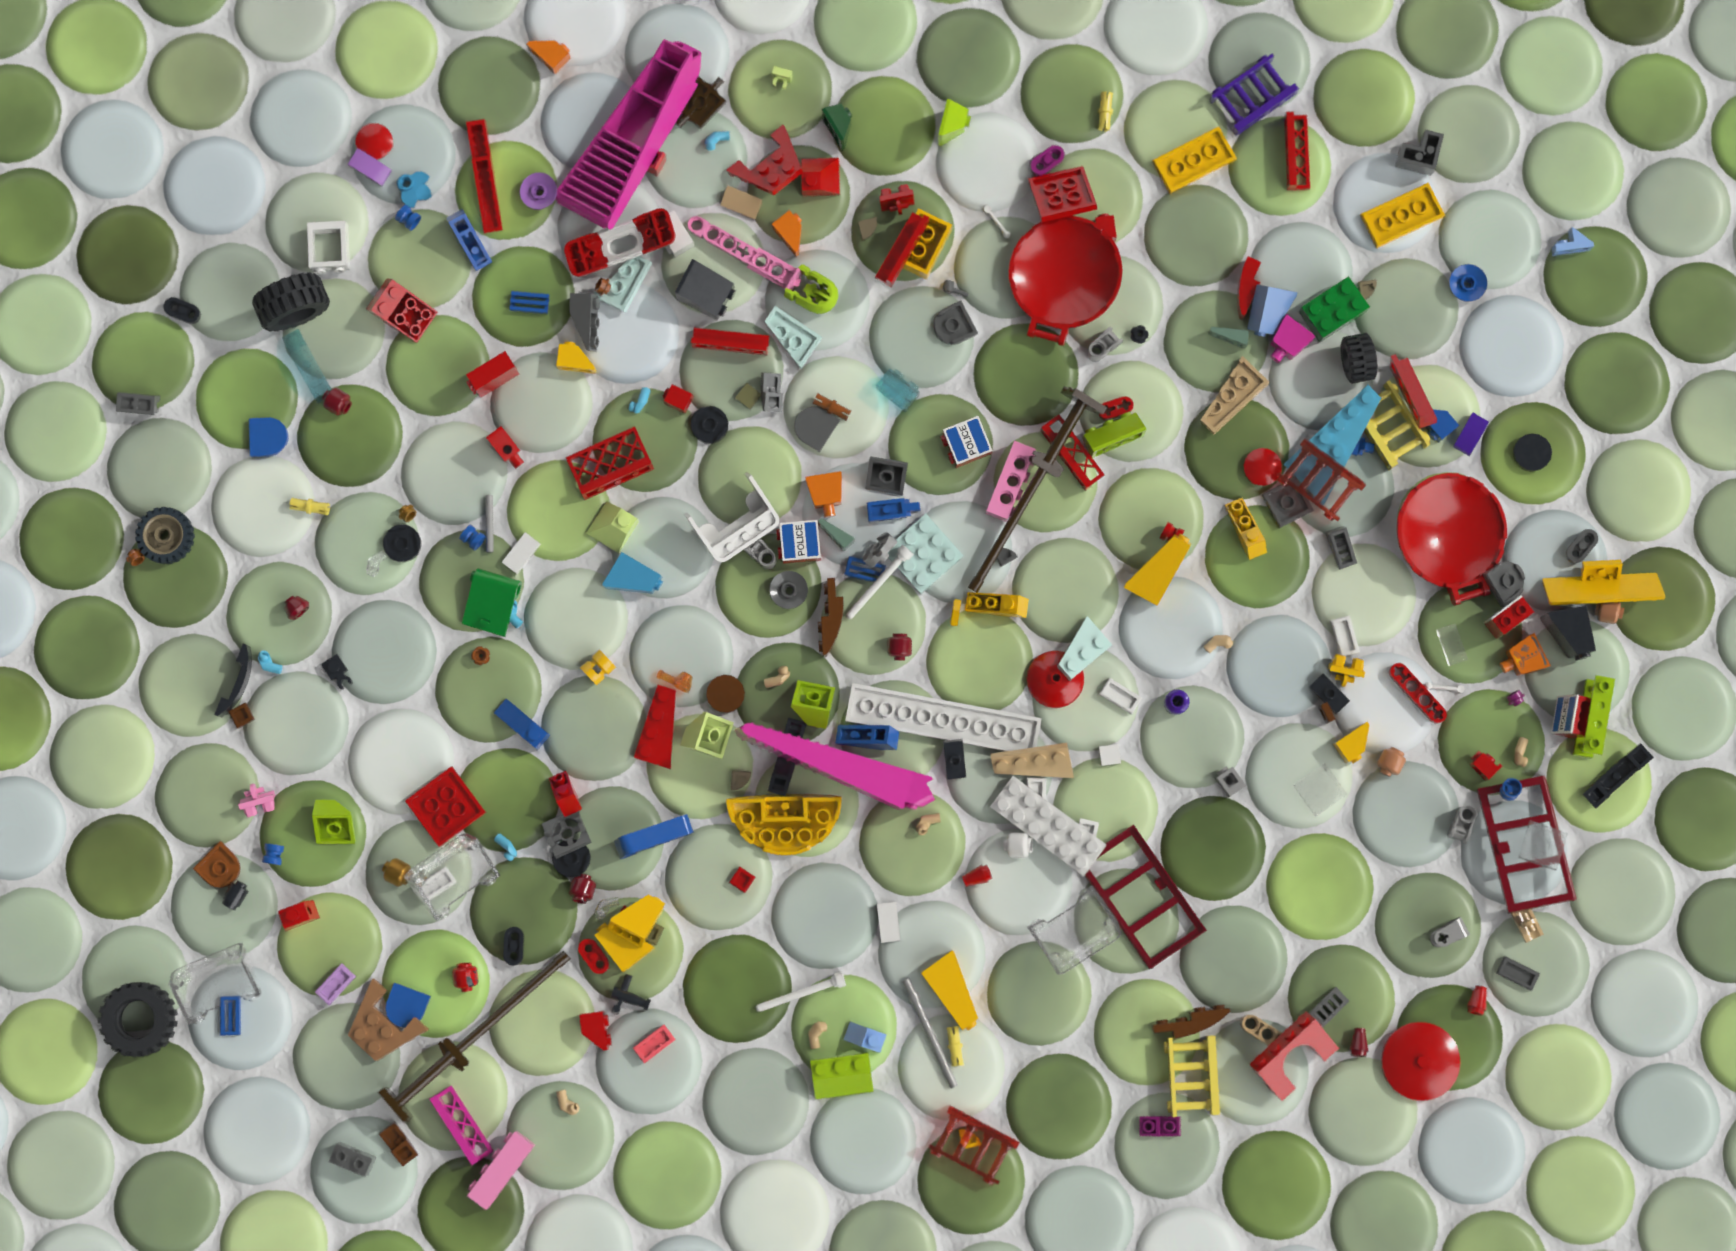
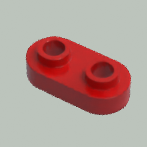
[578,939,610,974]

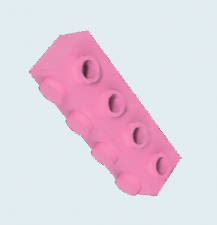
[467,1131,536,1210]

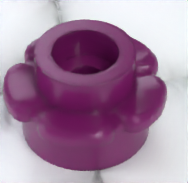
[1506,690,1525,707]

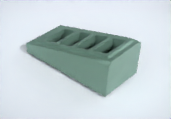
[1209,327,1249,349]
[818,519,855,551]

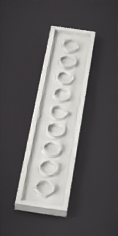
[845,683,1042,751]

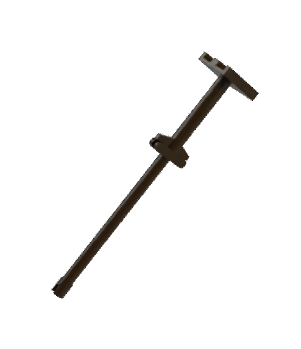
[968,386,1107,593]
[378,951,571,1122]

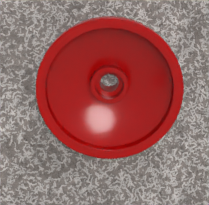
[1027,651,1084,708]

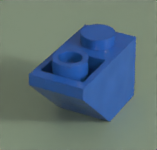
[1425,409,1460,443]

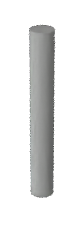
[485,495,494,553]

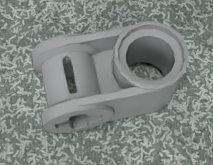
[1087,326,1123,362]
[743,538,777,569]
[1447,806,1477,844]
[1430,917,1470,947]

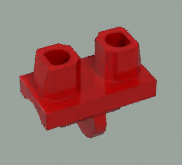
[879,184,915,216]

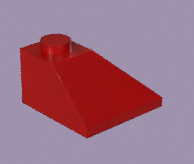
[801,158,840,196]

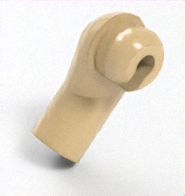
[1203,635,1233,653]
[764,666,790,688]
[1514,737,1528,767]
[916,813,941,835]
[808,1021,827,1049]
[556,1090,579,1115]

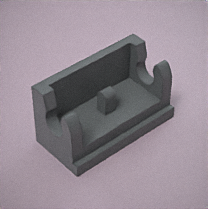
[116,392,160,415]

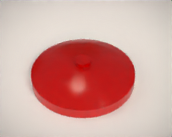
[1381,1022,1460,1101]

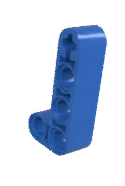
[614,814,694,859]

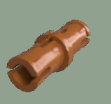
[812,393,852,421]

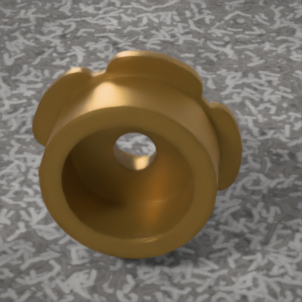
[399,505,417,522]

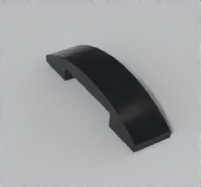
[214,643,252,718]
[767,717,807,796]
[1582,743,1654,809]

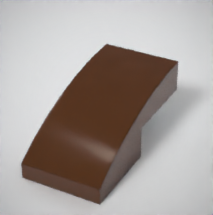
[379,1121,418,1167]

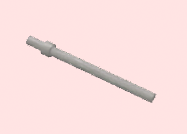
[903,978,958,1088]

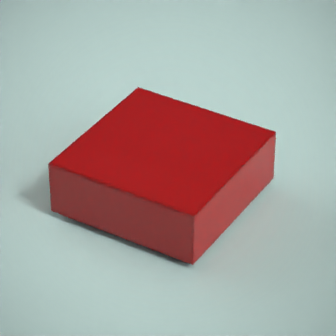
[729,867,756,893]

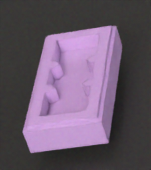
[315,963,357,1005]

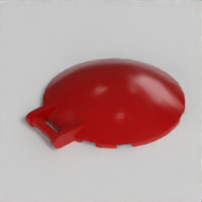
[1009,216,1123,346]
[1397,473,1507,606]

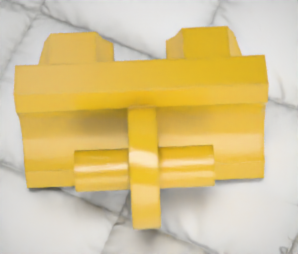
[1328,654,1365,687]

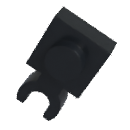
[321,654,353,690]

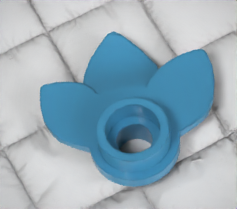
[397,171,432,208]

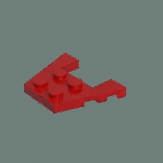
[727,125,803,195]

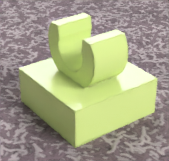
[772,66,793,90]

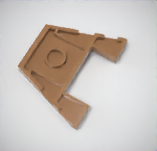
[348,979,429,1061]

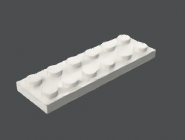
[990,776,1107,876]

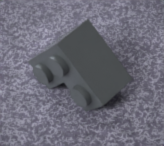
[1395,130,1444,176]

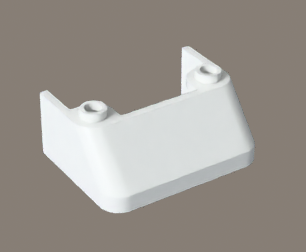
[684,472,779,562]

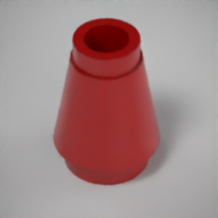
[962,864,992,887]
[1467,985,1487,1016]

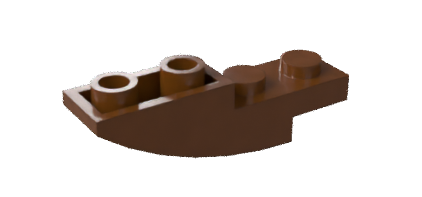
[818,578,844,657]
[1152,1005,1230,1038]

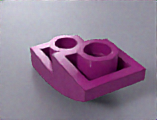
[1139,1116,1181,1137]

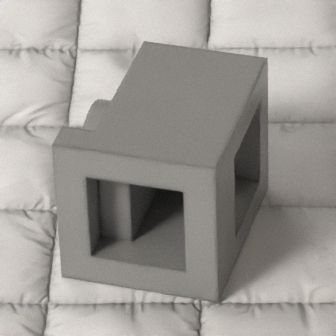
[1215,766,1246,798]

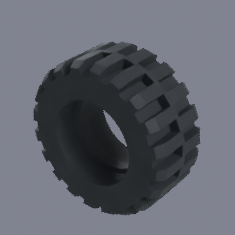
[252,272,330,332]
[98,982,178,1057]

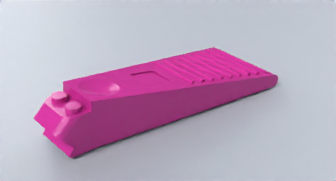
[555,39,702,230]
[734,722,935,810]

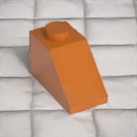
[526,40,571,74]
[772,210,802,257]

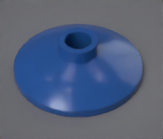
[1449,264,1488,302]

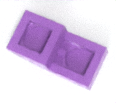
[348,148,392,186]

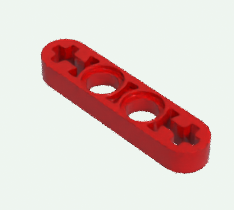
[1389,663,1447,724]

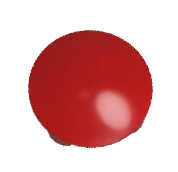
[355,123,394,160]
[1244,448,1282,486]

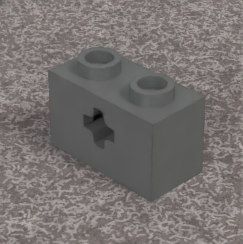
[329,1142,376,1177]

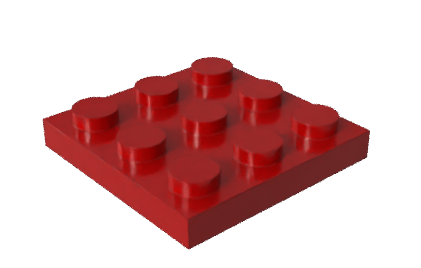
[1028,166,1097,222]
[405,766,487,847]

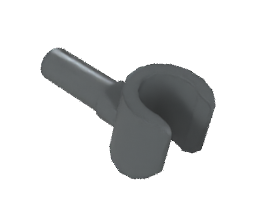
[943,280,968,298]

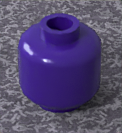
[1164,689,1190,715]

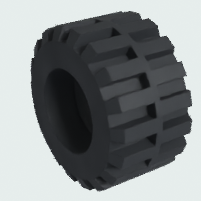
[1340,333,1378,384]

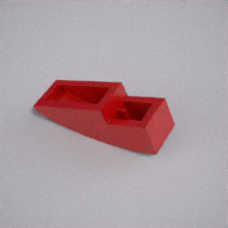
[1237,256,1261,320]

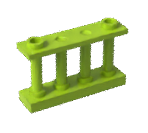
[1572,675,1615,758]

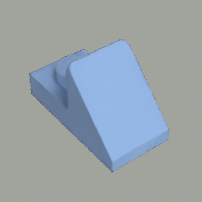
[1551,227,1594,256]
[844,1021,887,1053]

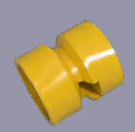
[580,649,616,685]

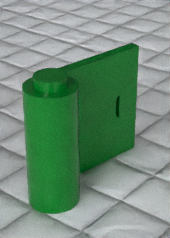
[462,568,522,637]

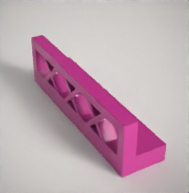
[430,1085,494,1165]

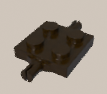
[675,76,726,129]

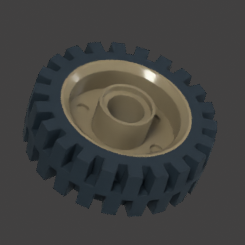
[135,507,195,564]

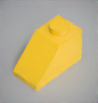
[556,342,596,374]
[1333,722,1369,764]

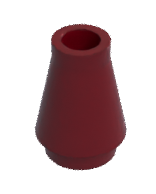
[1349,1028,1369,1057]

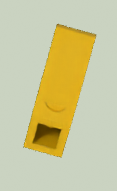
[1225,498,1267,560]
[965,592,1029,618]

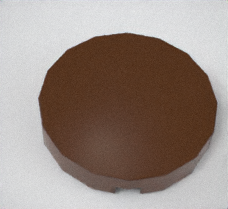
[706,675,745,713]

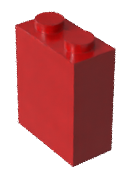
[466,351,519,398]

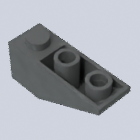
[569,293,600,352]

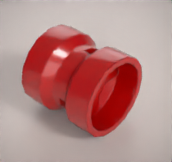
[1159,522,1185,541]

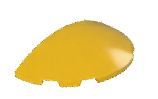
[726,794,842,855]

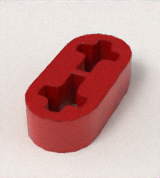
[1098,396,1134,420]

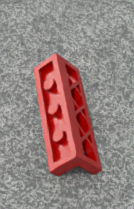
[1284,112,1310,190]
[875,212,929,288]
[691,328,770,356]
[1390,354,1437,429]
[1040,414,1105,491]

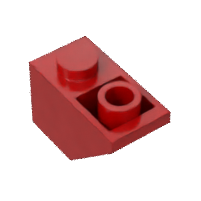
[549,771,582,817]
[579,1011,612,1051]

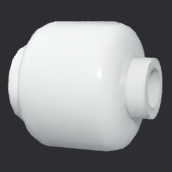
[1004,833,1033,858]

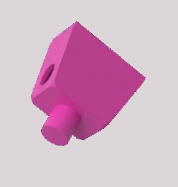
[1270,315,1315,363]

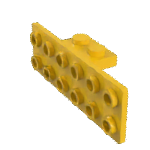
[1542,559,1665,605]

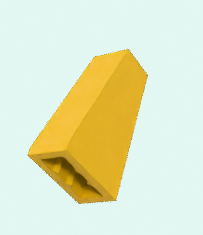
[1124,534,1191,606]
[921,950,978,1031]

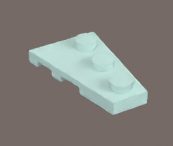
[593,256,652,313]
[764,306,822,369]
[1057,616,1112,681]

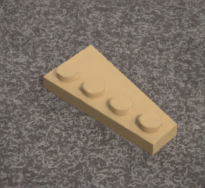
[1201,356,1269,435]
[991,743,1074,778]

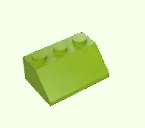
[1082,412,1147,458]
[810,1053,874,1099]

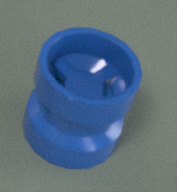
[395,205,422,231]
[459,524,486,551]
[1499,778,1522,801]
[262,843,284,865]

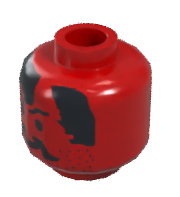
[452,962,479,992]

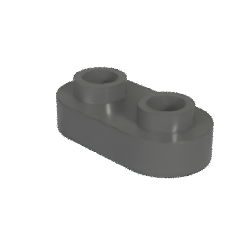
[1566,529,1598,563]

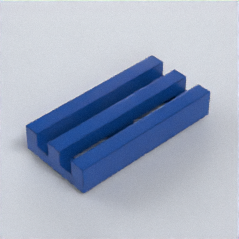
[509,291,550,314]
[844,556,886,583]
[220,996,241,1036]

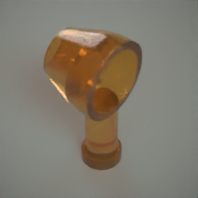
[657,670,693,693]

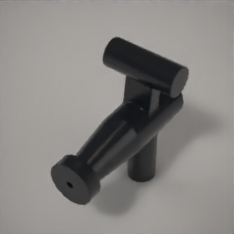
[611,974,651,1015]

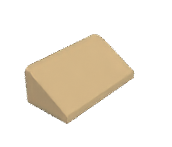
[721,186,762,220]

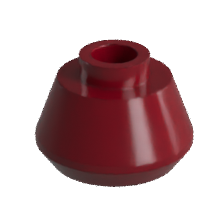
[284,596,309,620]

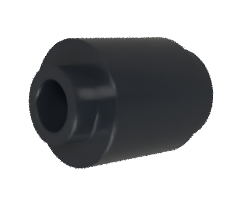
[222,880,249,910]

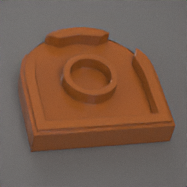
[193,841,241,888]

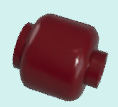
[322,388,352,416]
[887,633,912,661]
[568,874,596,904]

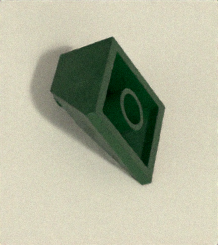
[822,104,852,151]

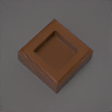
[228,702,255,729]
[1318,702,1336,724]

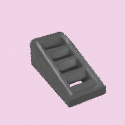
[1325,526,1357,569]
[1308,987,1349,1028]

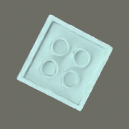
[888,514,964,594]

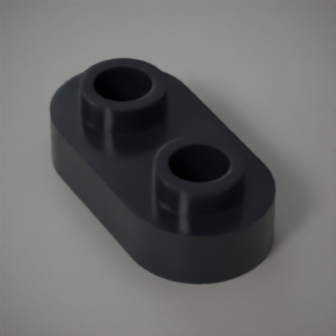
[163,297,201,324]
[503,927,524,966]

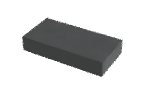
[1496,956,1540,991]

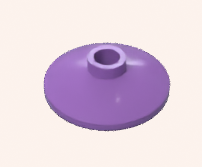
[520,173,557,210]

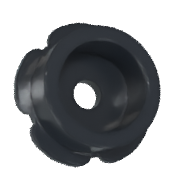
[1130,325,1149,344]

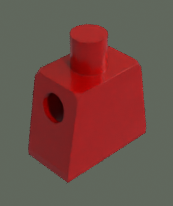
[486,426,524,469]
[278,900,320,932]

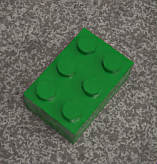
[1299,276,1370,342]

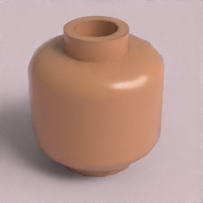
[1595,602,1625,624]
[1377,747,1406,777]

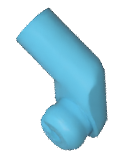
[705,131,730,151]
[629,387,651,414]
[509,601,523,629]
[258,650,283,674]
[494,834,517,861]

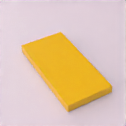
[1152,126,1237,194]
[1360,182,1445,249]

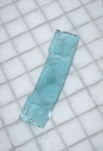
[282,329,332,403]

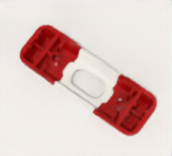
[564,208,676,277]

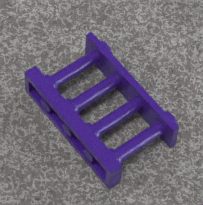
[1210,53,1299,136]

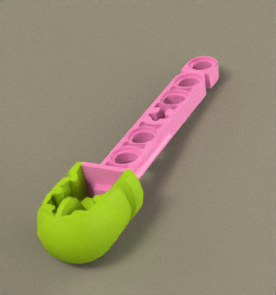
[688,216,838,314]

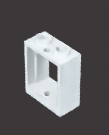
[307,221,350,274]

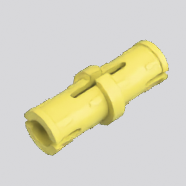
[1098,91,1113,131]
[289,497,330,515]
[946,1026,964,1067]

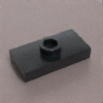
[1309,673,1350,714]
[943,739,966,780]

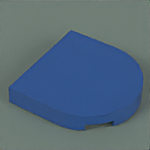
[249,418,289,457]
[386,983,431,1027]

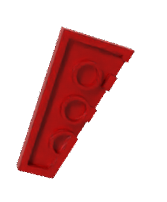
[634,685,676,770]

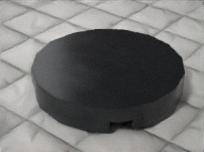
[691,406,729,444]
[1513,433,1552,472]
[383,524,422,563]
[552,839,591,877]

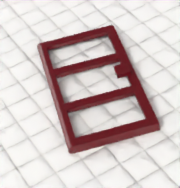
[1477,775,1577,914]
[1085,824,1207,970]

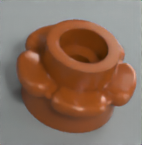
[594,278,611,296]
[126,549,145,566]
[471,646,490,665]

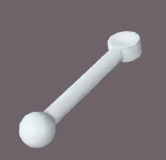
[984,206,1011,238]
[1424,682,1465,693]

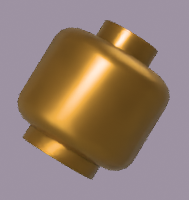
[382,858,412,887]

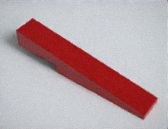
[466,119,503,234]

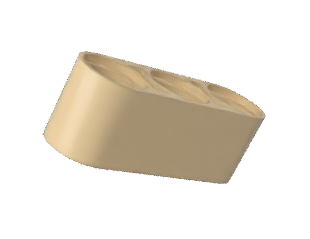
[1240,1015,1282,1046]

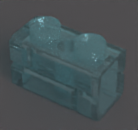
[876,369,920,412]

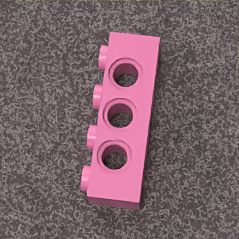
[986,441,1036,522]

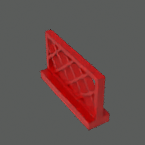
[566,426,654,500]

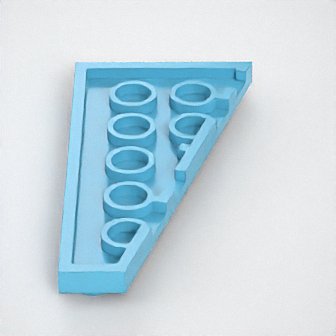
[1284,385,1381,506]

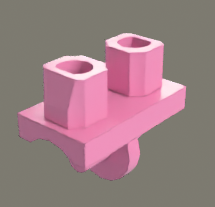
[238,783,276,817]

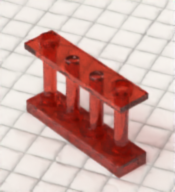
[1276,437,1366,521]
[928,1105,1020,1186]

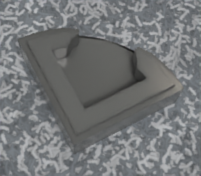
[997,548,1018,567]

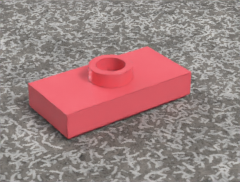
[633,1024,676,1064]

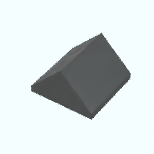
[865,456,908,495]

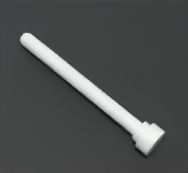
[846,544,914,619]
[756,971,846,1012]

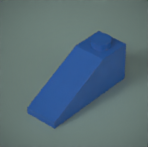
[446,209,492,271]
[494,698,550,750]
[835,725,899,750]

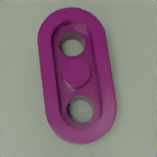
[1030,145,1065,176]

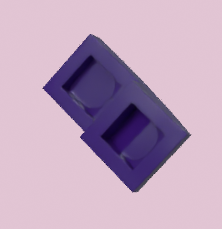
[1453,412,1489,456]

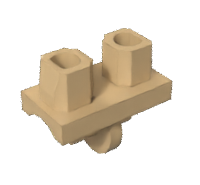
[1511,909,1544,943]

